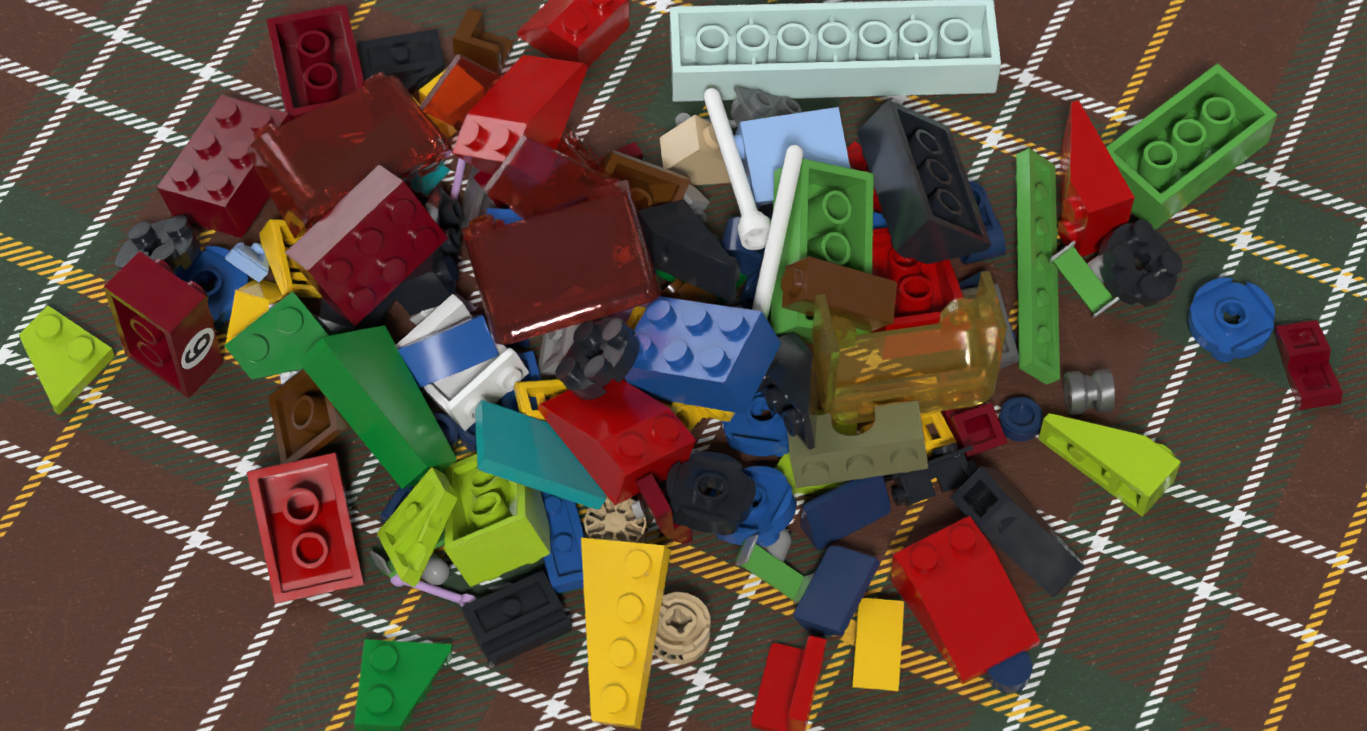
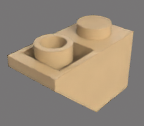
[660,115,734,186]

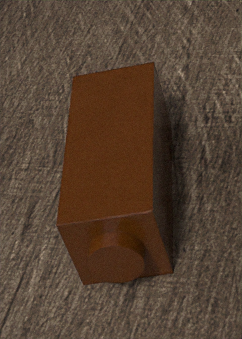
[781,256,897,332]

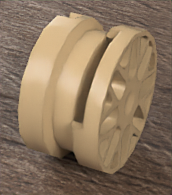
[584,496,647,544]
[653,592,710,665]

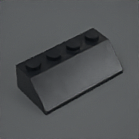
[857,100,991,265]

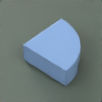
[225,242,269,282]

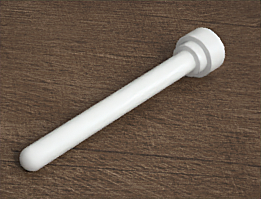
[704,88,771,250]
[752,145,803,319]

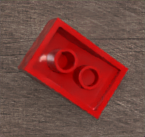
[452,55,588,184]
[1058,100,1135,257]
[872,228,970,360]
[537,379,696,506]
[247,453,364,604]
[891,516,1040,685]

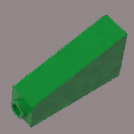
[298,325,457,489]

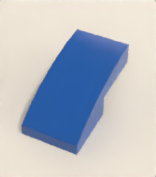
[397,315,499,388]

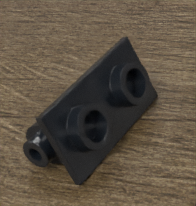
[884,442,977,507]

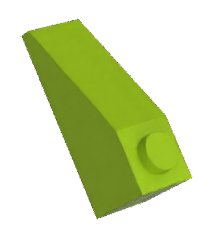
[1038,413,1181,517]

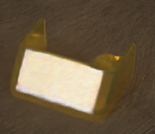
[812,271,1007,425]

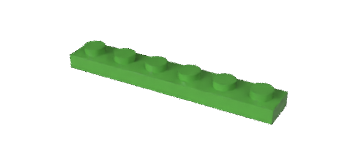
[1015,148,1060,385]

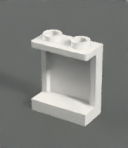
[396,294,529,431]

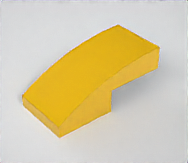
[852,598,904,692]

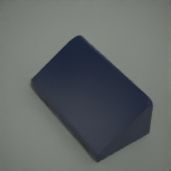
[800,476,891,550]
[793,546,880,636]

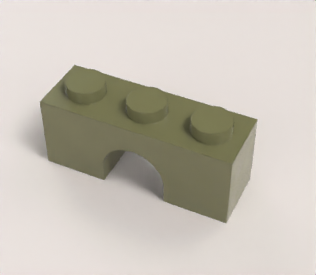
[788,400,929,488]

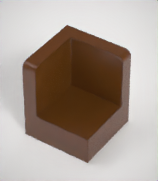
[452,8,513,76]

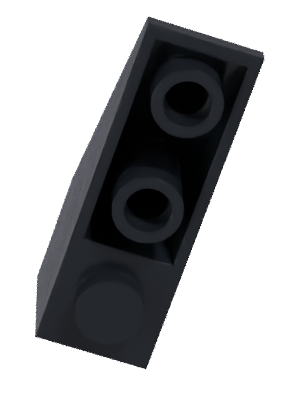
[391,186,464,316]
[637,199,740,302]
[756,332,819,450]
[950,466,1086,597]

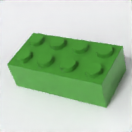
[1106,63,1277,230]
[770,159,874,349]

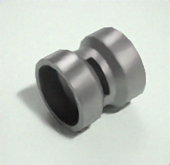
[1063,369,1115,415]

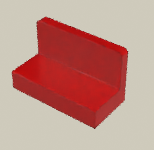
[751,636,827,731]

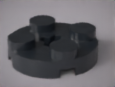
[115,215,201,271]
[1099,220,1183,307]
[555,317,639,400]
[665,452,756,536]

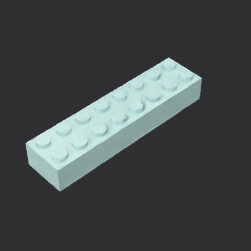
[670,0,1001,102]

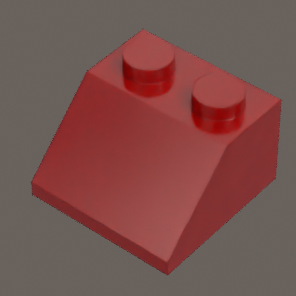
[517,0,629,68]

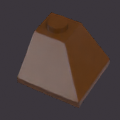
[577,150,691,246]
[268,369,349,464]

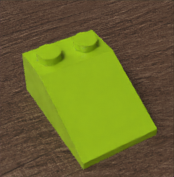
[445,454,551,587]

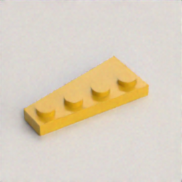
[581,538,671,729]

